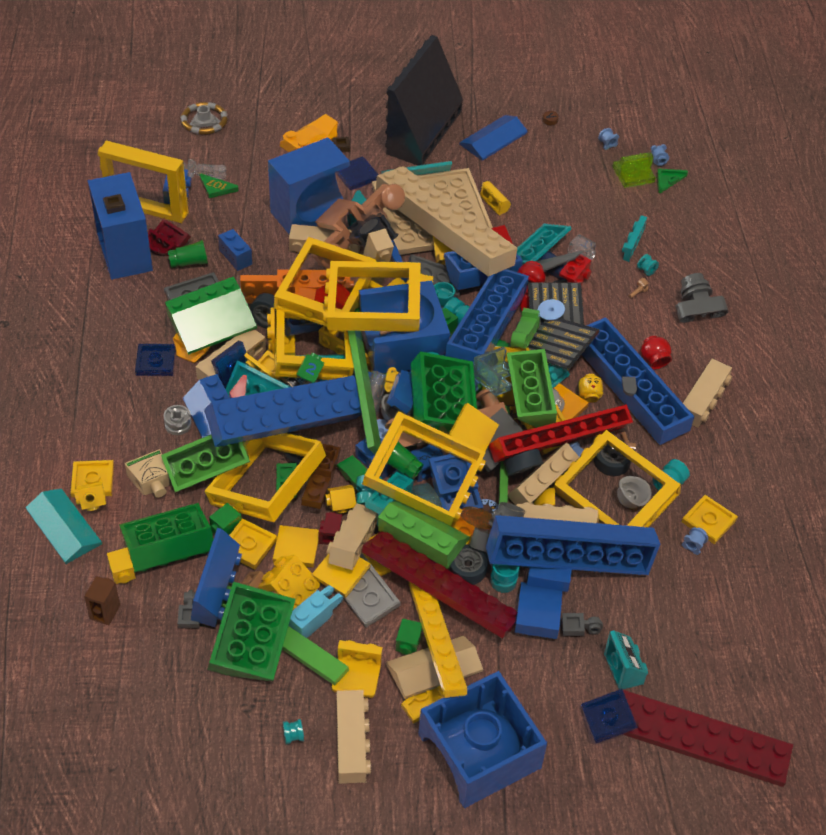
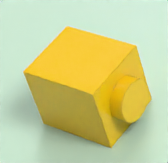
[107,548,136,584]

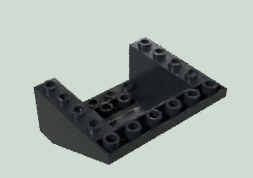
[385,35,463,166]

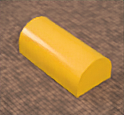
[480,181,511,215]

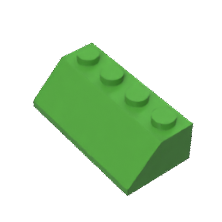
[507,349,557,428]
[161,435,250,492]
[378,501,470,569]

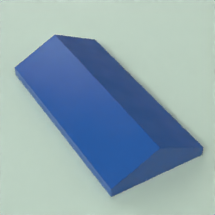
[459,115,527,161]

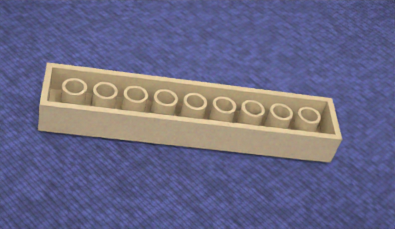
[376,166,517,277]

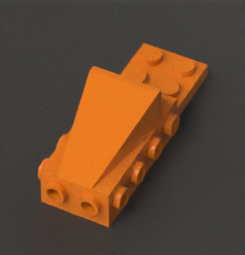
[240,270,354,304]

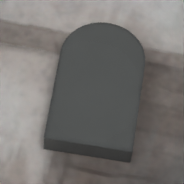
[622,377,637,396]

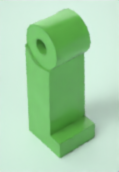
[511,308,540,349]

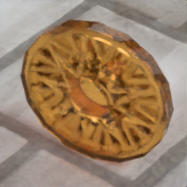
[461,506,492,529]

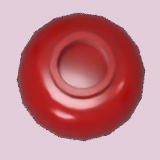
[517,261,546,289]
[640,336,672,370]

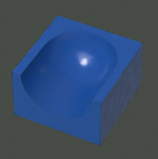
[268,137,350,235]
[88,172,153,280]
[359,280,450,375]
[418,671,547,808]

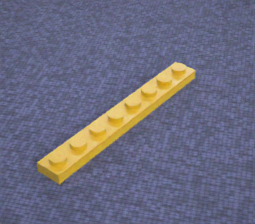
[409,582,467,698]

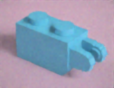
[288,585,343,638]

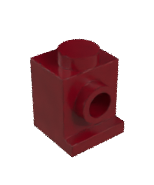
[318,512,342,545]

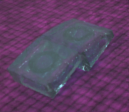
[411,483,442,507]

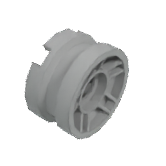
[163,405,192,435]

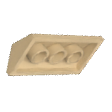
[386,636,483,699]

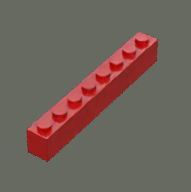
[488,404,633,463]

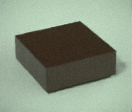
[332,137,350,152]
[103,194,126,214]

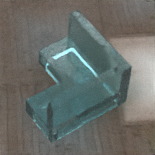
[473,347,512,396]

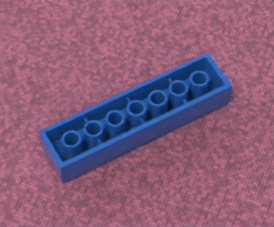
[445,269,529,373]
[581,317,694,445]
[204,375,362,447]
[486,515,660,575]

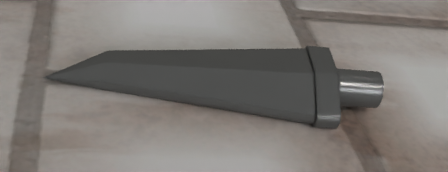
[536,251,583,272]

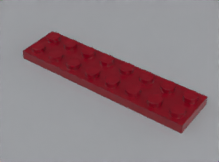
[360,531,517,639]
[608,689,793,787]

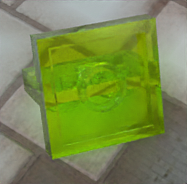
[612,152,656,188]

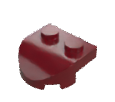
[148,218,191,256]

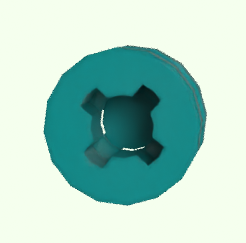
[637,254,659,276]
[282,719,304,744]

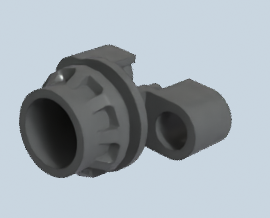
[675,273,729,323]
[469,502,526,552]

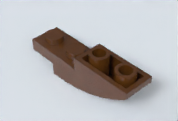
[301,444,341,509]

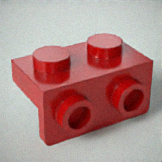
[559,255,591,286]

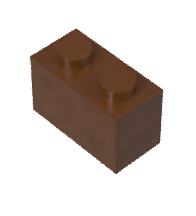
[84,576,120,625]

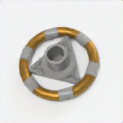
[181,102,228,134]

